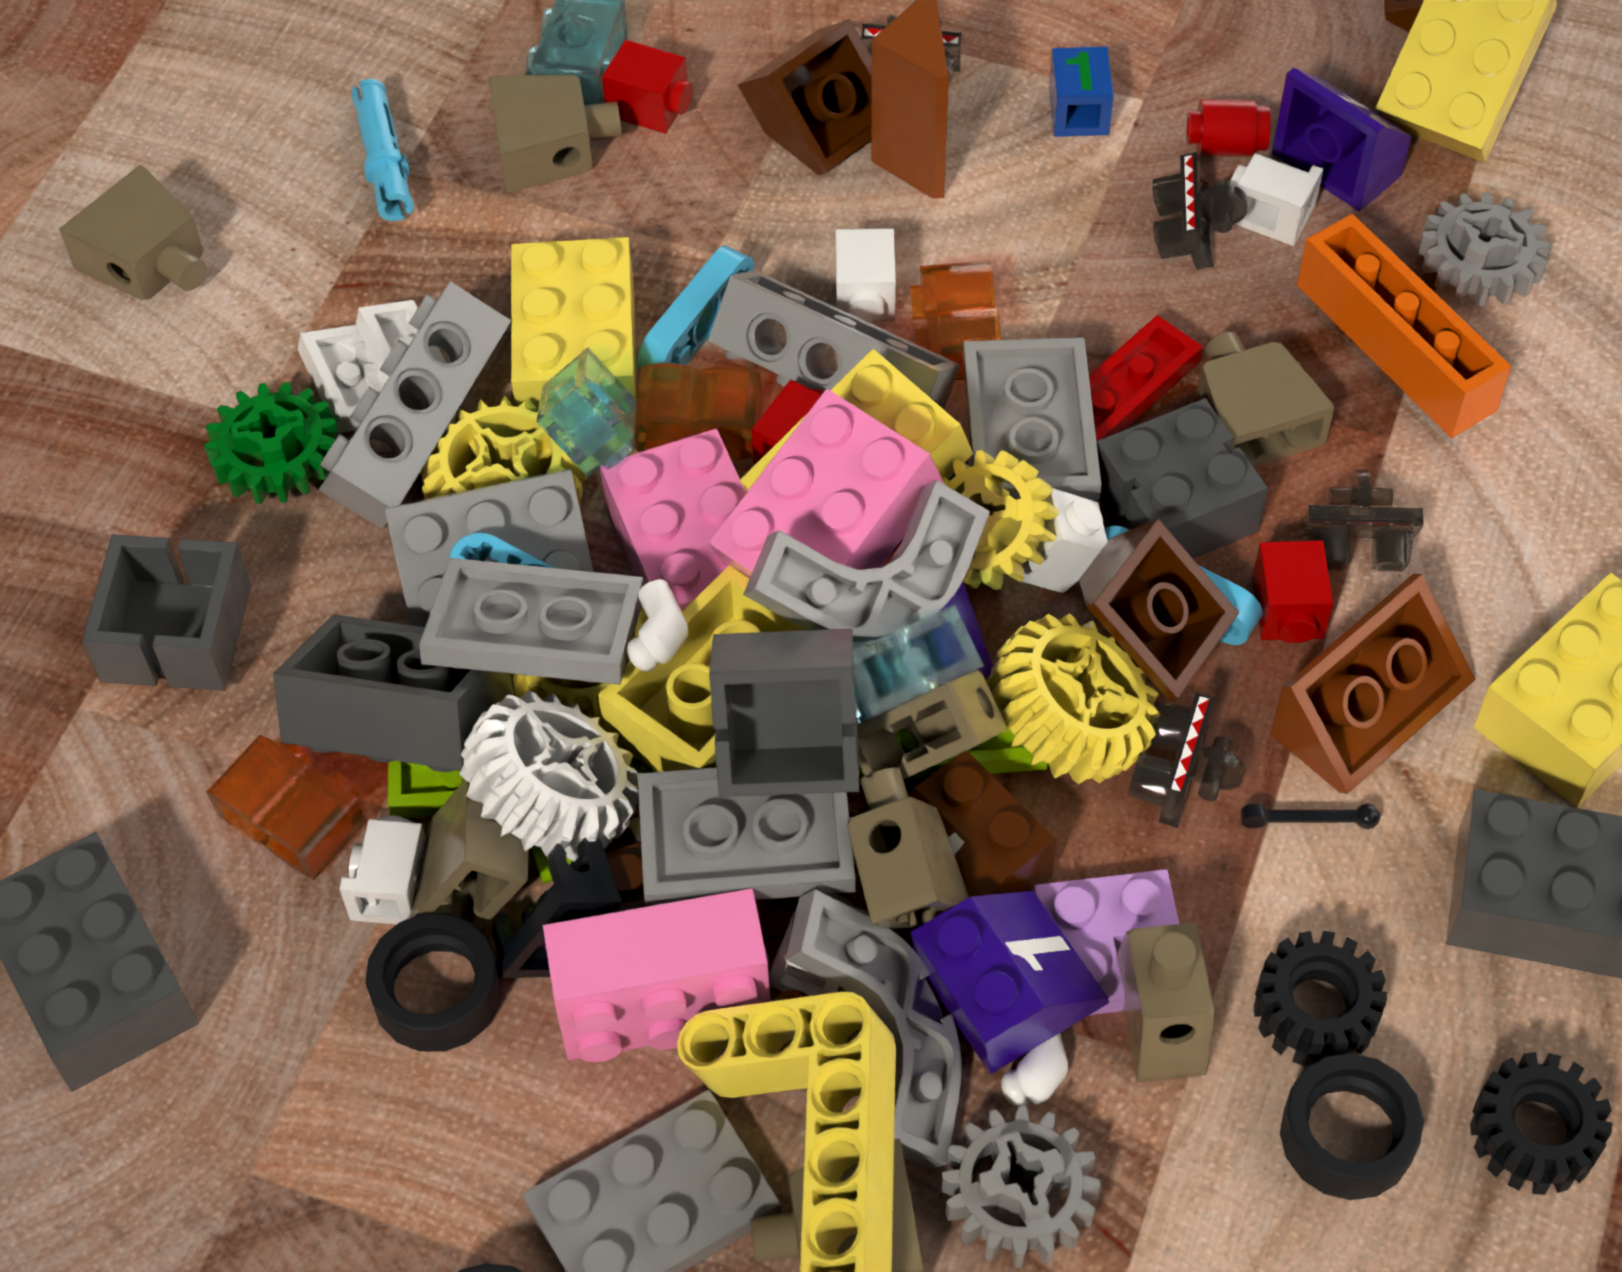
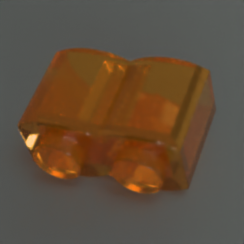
[909,260,1002,380]
[632,363,763,462]
[206,735,367,880]

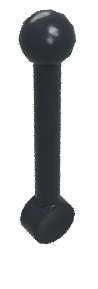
[1241,803,1381,829]

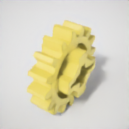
[941,450,1059,590]

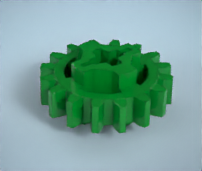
[204,382,339,504]

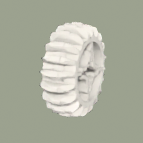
[460,690,639,862]

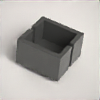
[1097,399,1268,558]
[82,534,251,691]
[709,628,859,797]

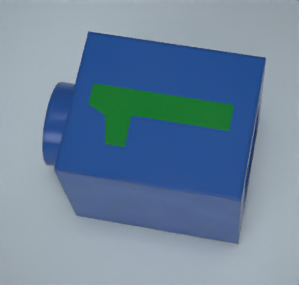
[1049,46,1113,137]

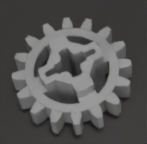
[1418,192,1551,306]
[942,1106,1100,1268]

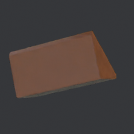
[871,0,949,199]
[1271,573,1476,794]

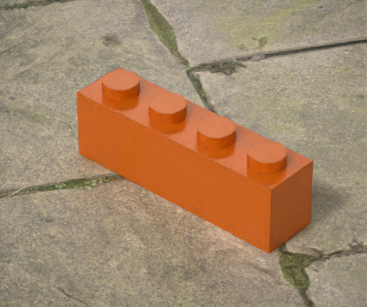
[1297,214,1512,438]

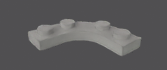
[743,480,990,642]
[785,889,961,1170]

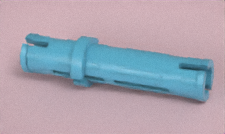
[351,79,414,221]

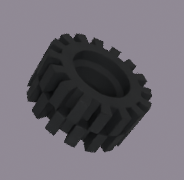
[1253,931,1387,1066]
[1470,1052,1613,1195]

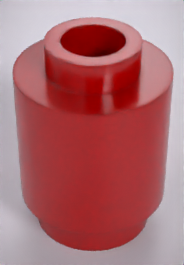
[1186,99,1271,157]

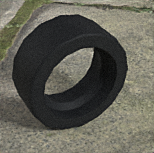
[365,913,502,1052]
[1280,1053,1424,1200]

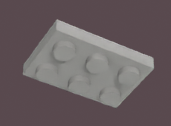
[963,337,1101,500]
[384,468,594,627]
[419,558,643,685]
[638,767,855,907]
[522,1089,782,1272]

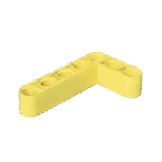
[677,992,896,1272]

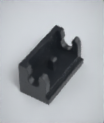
[492,838,622,978]

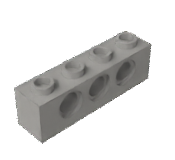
[708,270,961,409]
[319,281,512,529]

